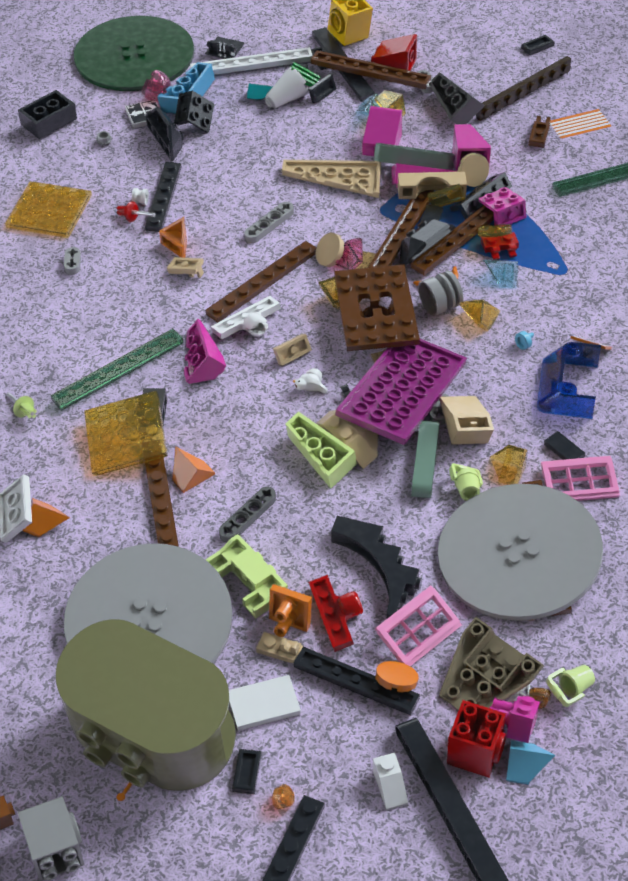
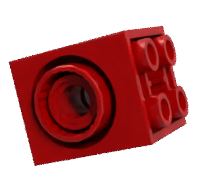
[447,700,506,778]

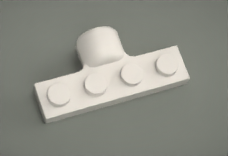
[211,296,281,339]

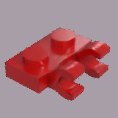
[481,232,519,260]

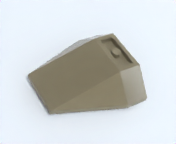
[439,617,544,710]

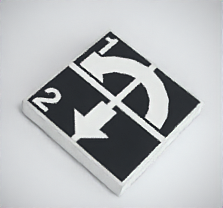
[125,99,159,128]

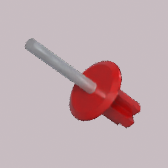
[116,201,155,222]

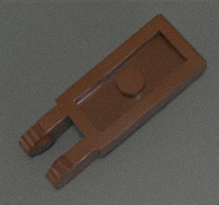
[528,115,551,148]

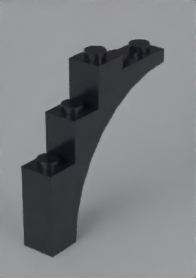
[331,516,422,619]

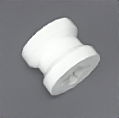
[132,188,149,206]

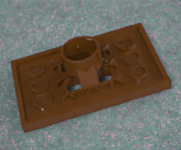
[334,265,420,352]

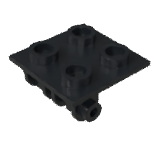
[205,36,245,59]

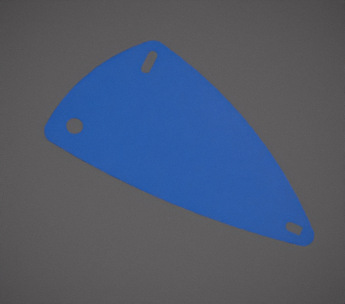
[380,169,568,275]

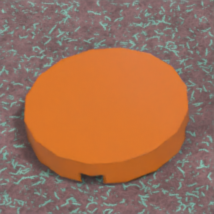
[375,661,419,692]

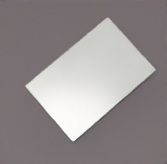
[0,474,32,543]
[229,675,301,731]

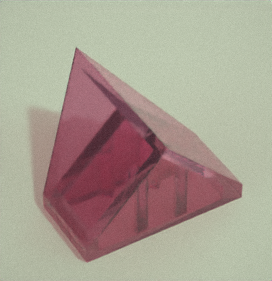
[335,237,363,270]

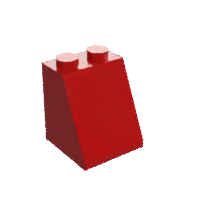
[371,34,417,71]

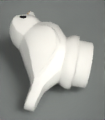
[293,368,328,394]

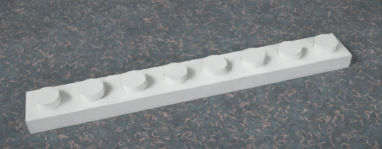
[190,47,313,75]

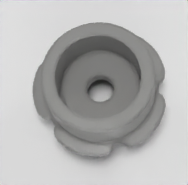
[96,131,112,145]

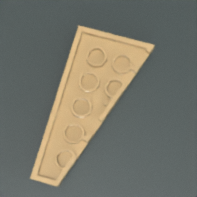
[282,160,381,198]

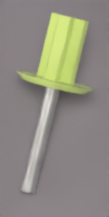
[7,393,37,418]

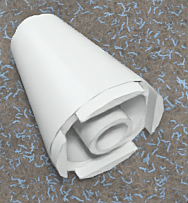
[265,67,309,109]

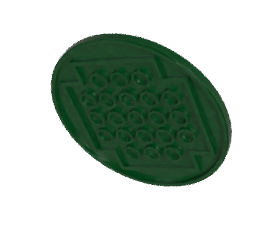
[74,16,194,91]

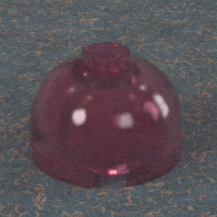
[142,70,171,102]

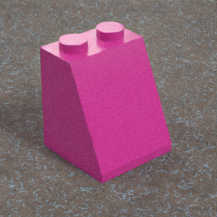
[362,106,402,156]
[452,124,491,171]

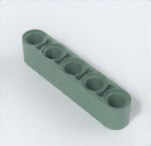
[373,143,455,170]
[411,421,440,498]

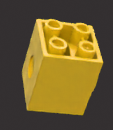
[327,0,373,46]

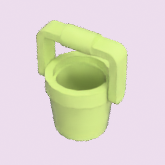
[449,463,483,501]
[546,665,595,707]

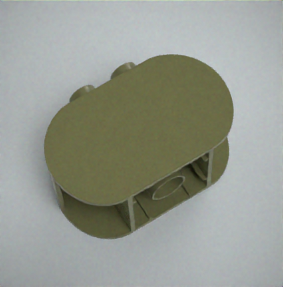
[56,619,236,791]

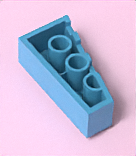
[157,62,215,114]

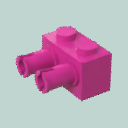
[490,696,540,743]

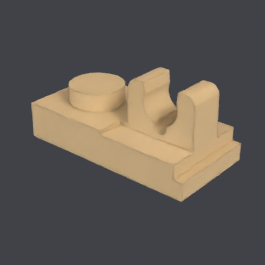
[167,257,204,278]
[273,334,312,366]
[256,632,303,664]

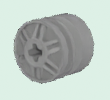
[418,271,463,316]

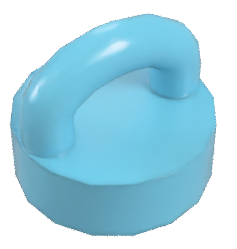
[515,331,534,350]

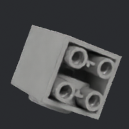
[18,796,85,881]

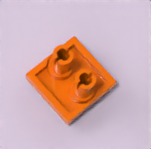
[269,584,312,637]

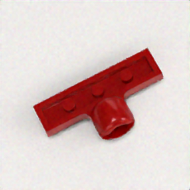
[308,574,363,652]

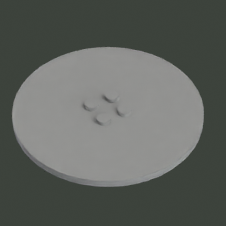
[438,484,603,621]
[64,544,232,663]

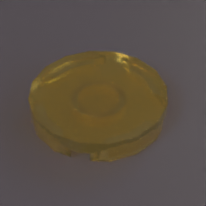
[478,224,512,237]

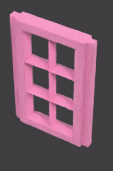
[541,456,620,501]
[375,585,462,666]

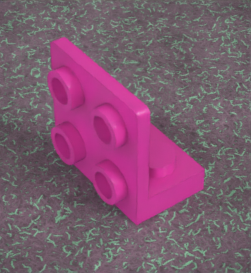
[479,187,526,229]

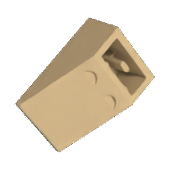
[439,396,494,445]

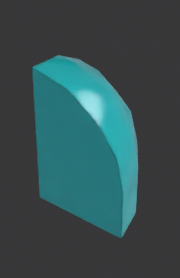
[247,83,273,100]

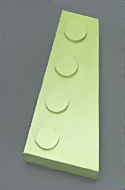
[285,411,357,489]

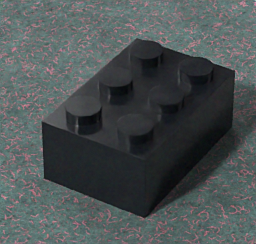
[18,90,77,139]

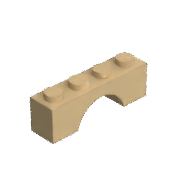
[397,172,467,199]

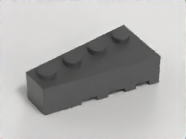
[429,72,485,124]

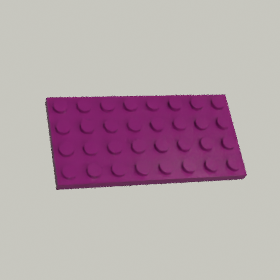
[335,339,467,445]

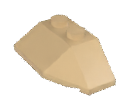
[316,410,378,469]

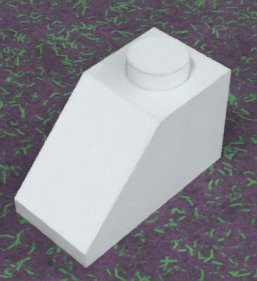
[373,753,408,811]

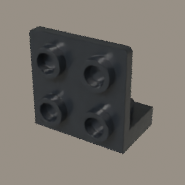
[174,90,214,133]

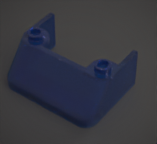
[537,342,601,419]

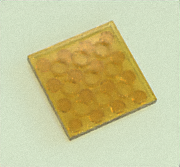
[5,181,92,238]
[84,391,168,476]

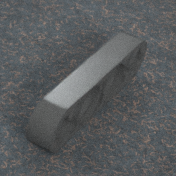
[219,487,276,543]

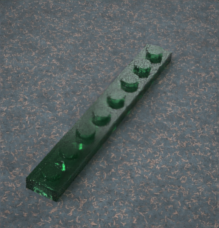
[50,328,184,411]

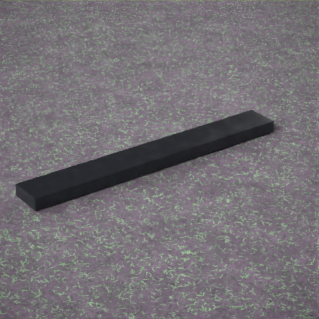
[312,27,375,102]

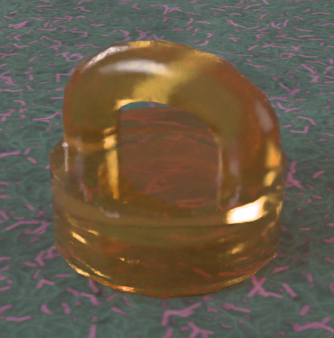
[529,688,551,710]
[272,784,295,809]

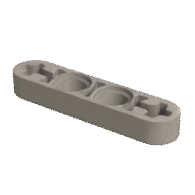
[244,202,294,243]

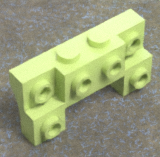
[206,534,288,619]

